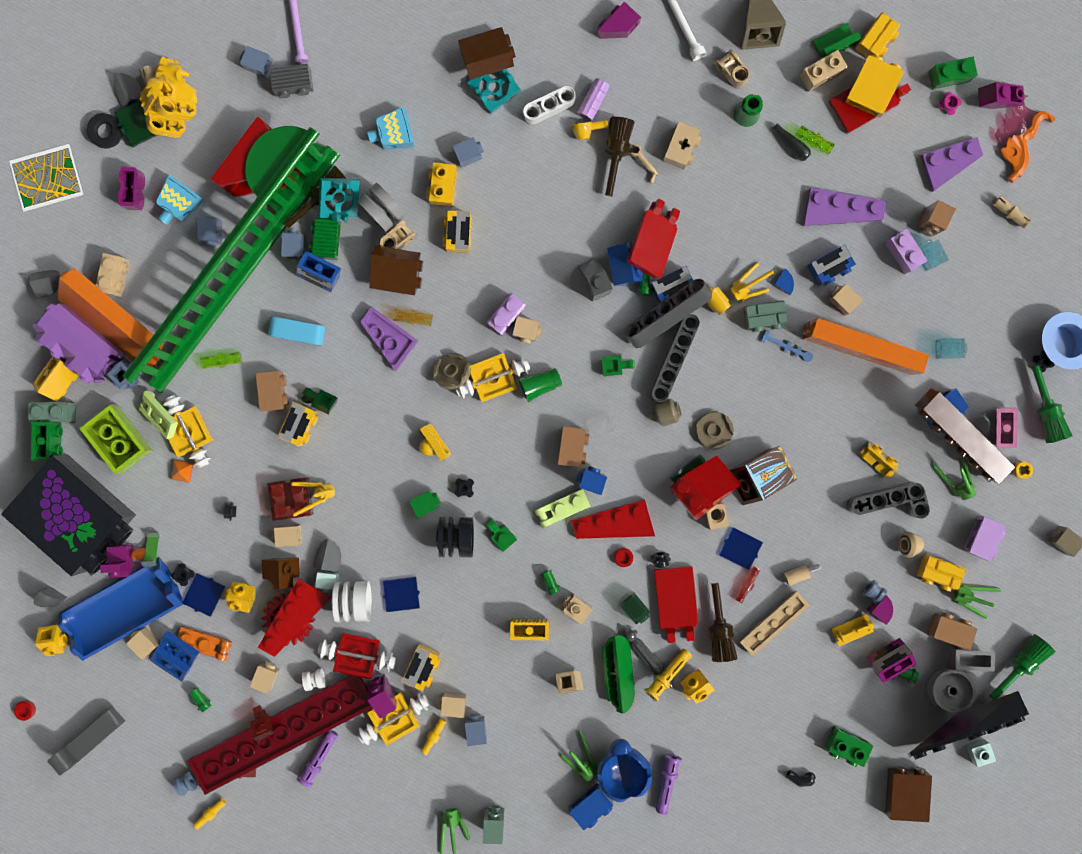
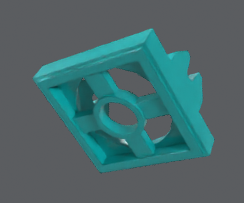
[467,69,521,114]
[318,178,360,222]

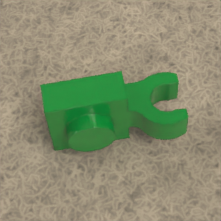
[602,356,635,377]
[486,518,517,552]

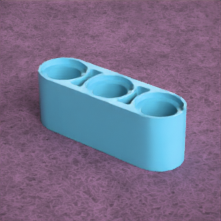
[268,317,326,346]

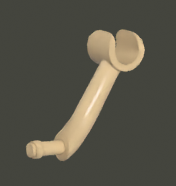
[630,144,658,184]

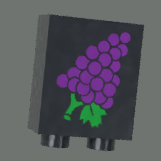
[1,455,136,577]

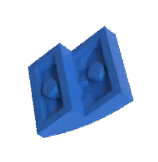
[150,631,199,682]

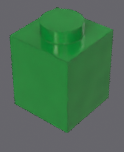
[409,490,441,518]

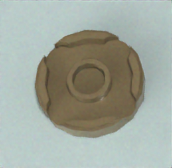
[433,353,471,390]
[695,411,734,450]

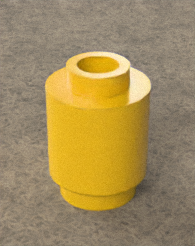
[707,286,731,315]

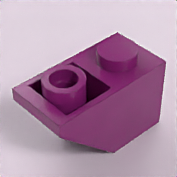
[597,2,641,39]
[978,82,1024,109]
[368,675,397,718]

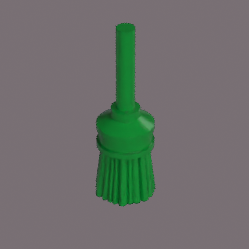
[1031,365,1073,443]
[989,634,1056,700]

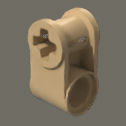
[714,49,749,89]
[380,220,417,249]

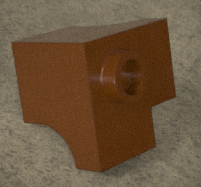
[262,557,300,590]

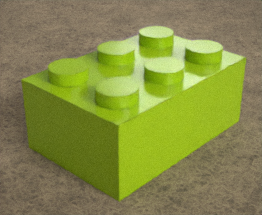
[79,405,153,475]

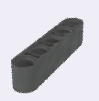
[624,279,712,348]
[650,314,700,402]

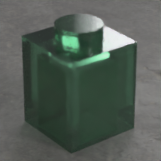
[620,592,651,624]

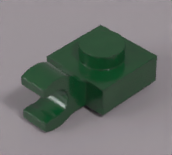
[301,388,338,415]

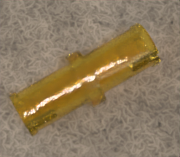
[393,309,433,326]

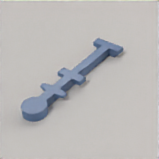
[761,330,813,362]

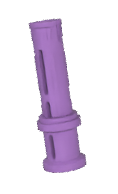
[296,730,338,787]
[656,754,682,815]

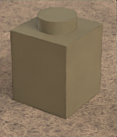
[1048,526,1082,557]

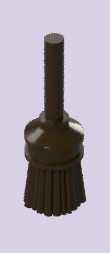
[605,116,635,197]
[284,165,346,228]
[709,583,738,662]

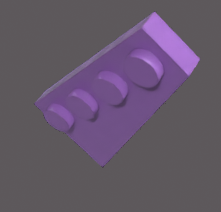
[803,188,887,226]

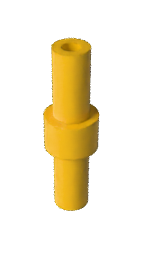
[421,718,447,755]
[193,798,227,830]

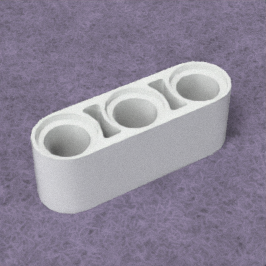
[523,86,576,125]

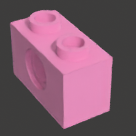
[996,407,1018,448]

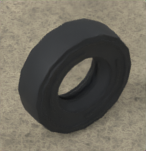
[86,113,123,149]

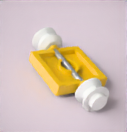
[456,353,530,402]
[162,395,214,469]
[357,692,430,746]

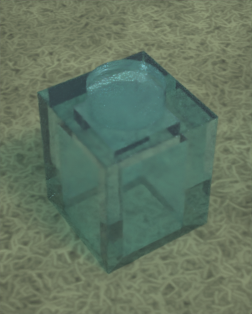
[920,239,949,271]
[935,338,968,359]

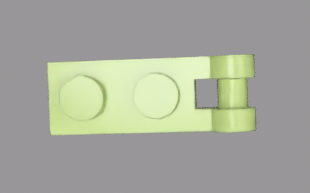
[139,391,178,439]
[534,489,590,528]

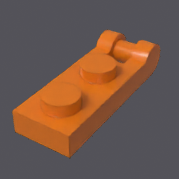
[178,626,232,661]

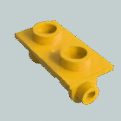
[860,441,898,478]
[831,614,874,646]

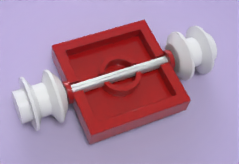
[318,633,396,679]

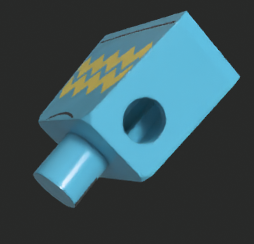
[367,107,415,150]
[156,175,204,225]

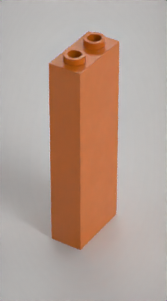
[58,268,163,367]
[802,318,930,375]

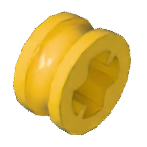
[1012,461,1033,479]

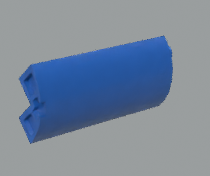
[58,557,183,661]

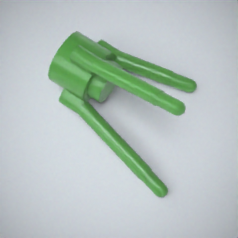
[933,456,976,500]
[953,584,1001,619]
[560,730,597,782]
[440,808,470,854]

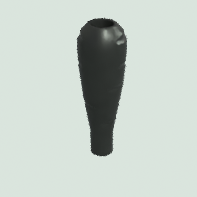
[772,123,811,161]

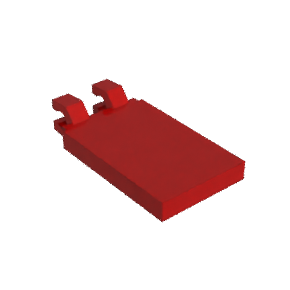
[829,83,911,134]
[626,199,680,280]
[654,566,699,643]

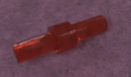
[735,567,760,603]

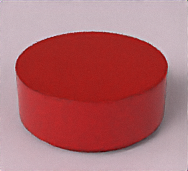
[614,548,634,567]
[14,700,36,721]

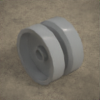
[357,182,406,232]
[926,668,976,713]

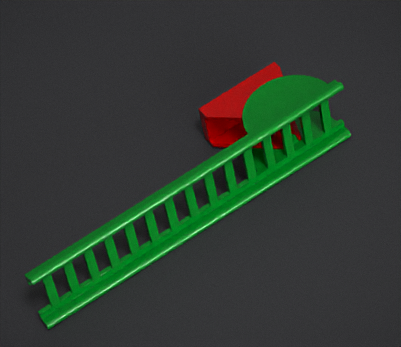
[123,117,340,393]

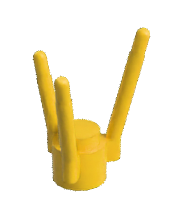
[730,263,774,302]
[291,482,335,517]

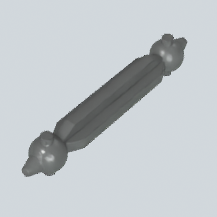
[624,627,674,689]

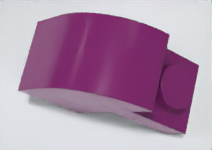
[100,544,133,578]

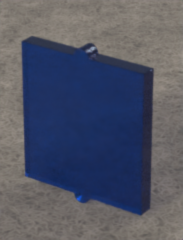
[719,527,763,570]
[183,573,226,617]
[383,577,420,612]

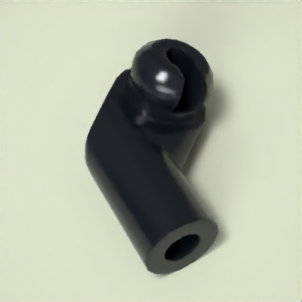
[786,770,816,787]

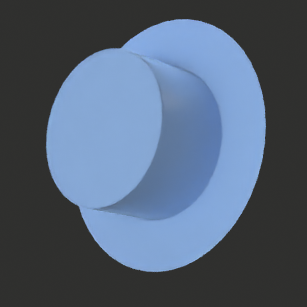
[1042,312,1082,369]

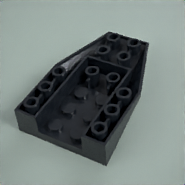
[908,691,1029,760]

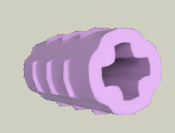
[577,78,610,121]

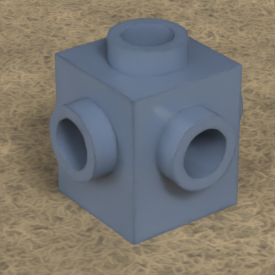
[107,361,141,389]

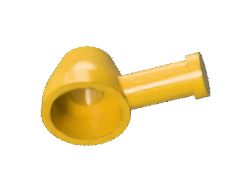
[572,119,609,140]

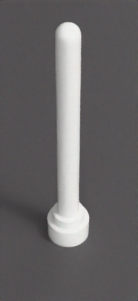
[667,0,707,61]

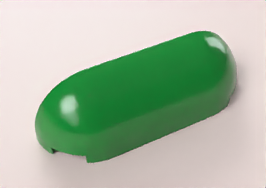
[602,635,635,714]

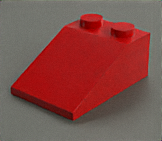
[670,455,741,521]

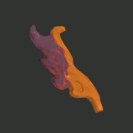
[995,95,1055,183]

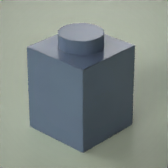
[240,46,273,77]
[452,137,484,168]
[197,217,222,247]
[281,230,305,259]
[465,714,487,746]

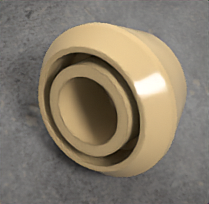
[898,531,924,558]

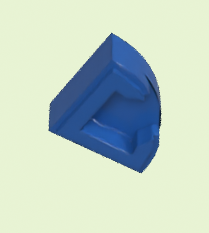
[774,269,794,295]

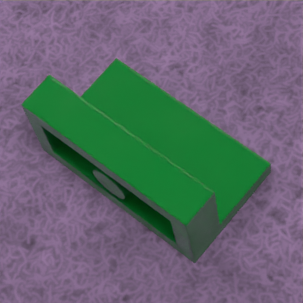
[812,23,861,59]

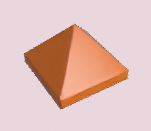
[171,460,193,483]

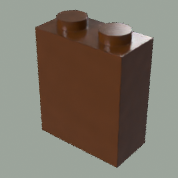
[458,27,516,80]
[369,245,424,296]
[885,766,932,822]

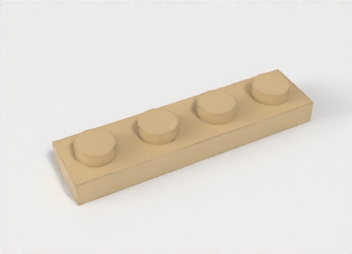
[739,591,810,656]

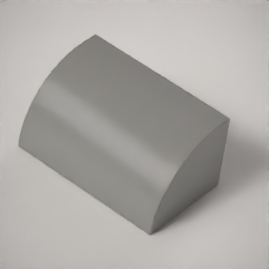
[948,650,995,672]

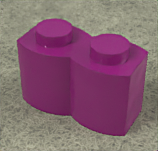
[118,167,145,211]

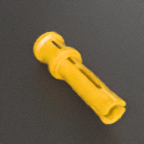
[644,648,692,702]

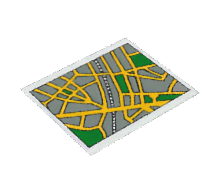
[9,144,83,212]

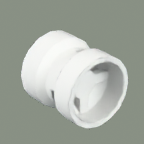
[302,668,326,691]

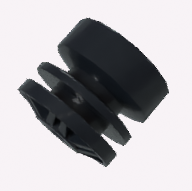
[436,517,474,558]

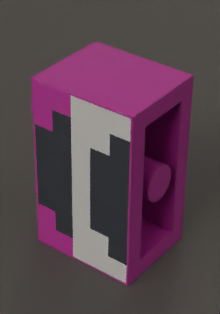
[867,638,917,684]

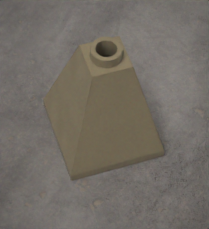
[741,0,786,50]

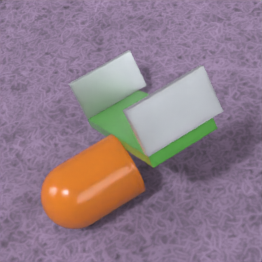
[130,532,161,567]

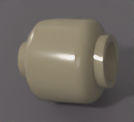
[652,399,682,426]

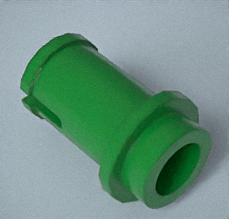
[637,272,653,296]
[540,570,560,595]
[898,668,919,683]
[188,687,212,713]

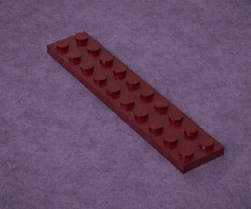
[187,675,372,795]

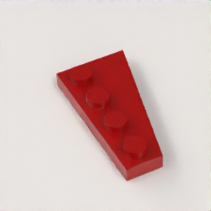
[571,499,655,539]
[257,579,332,657]

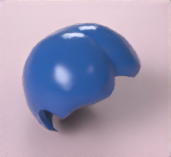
[597,738,652,802]

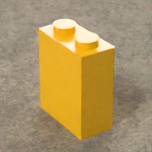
[845,55,905,118]

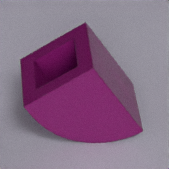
[867,595,893,625]

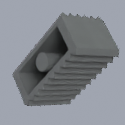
[269,64,314,98]

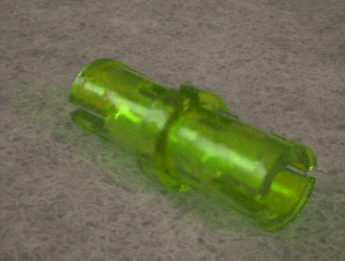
[795,125,835,155]
[200,352,242,369]

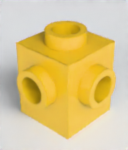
[224,582,256,613]
[35,625,68,656]
[680,668,715,704]

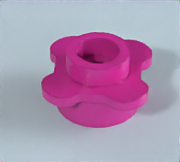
[938,92,962,115]

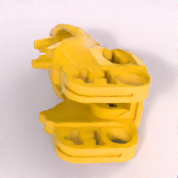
[140,57,197,138]

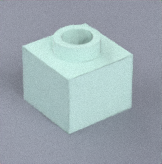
[315,570,339,593]
[966,739,996,767]

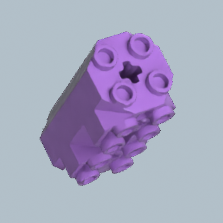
[33,303,125,384]

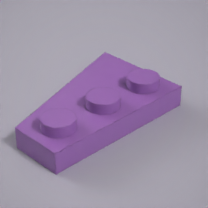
[921,137,983,192]
[360,306,418,371]

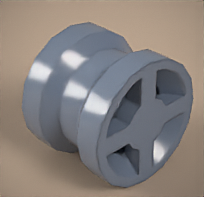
[862,580,887,605]
[173,772,197,796]

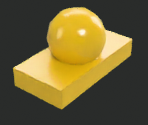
[419,424,451,461]

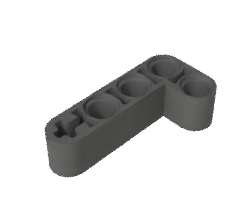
[847,482,930,519]
[47,707,125,776]

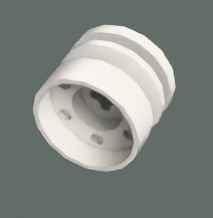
[331,581,372,623]

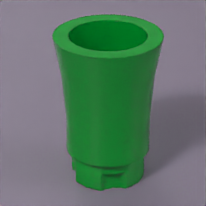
[734,94,763,127]
[518,368,562,403]

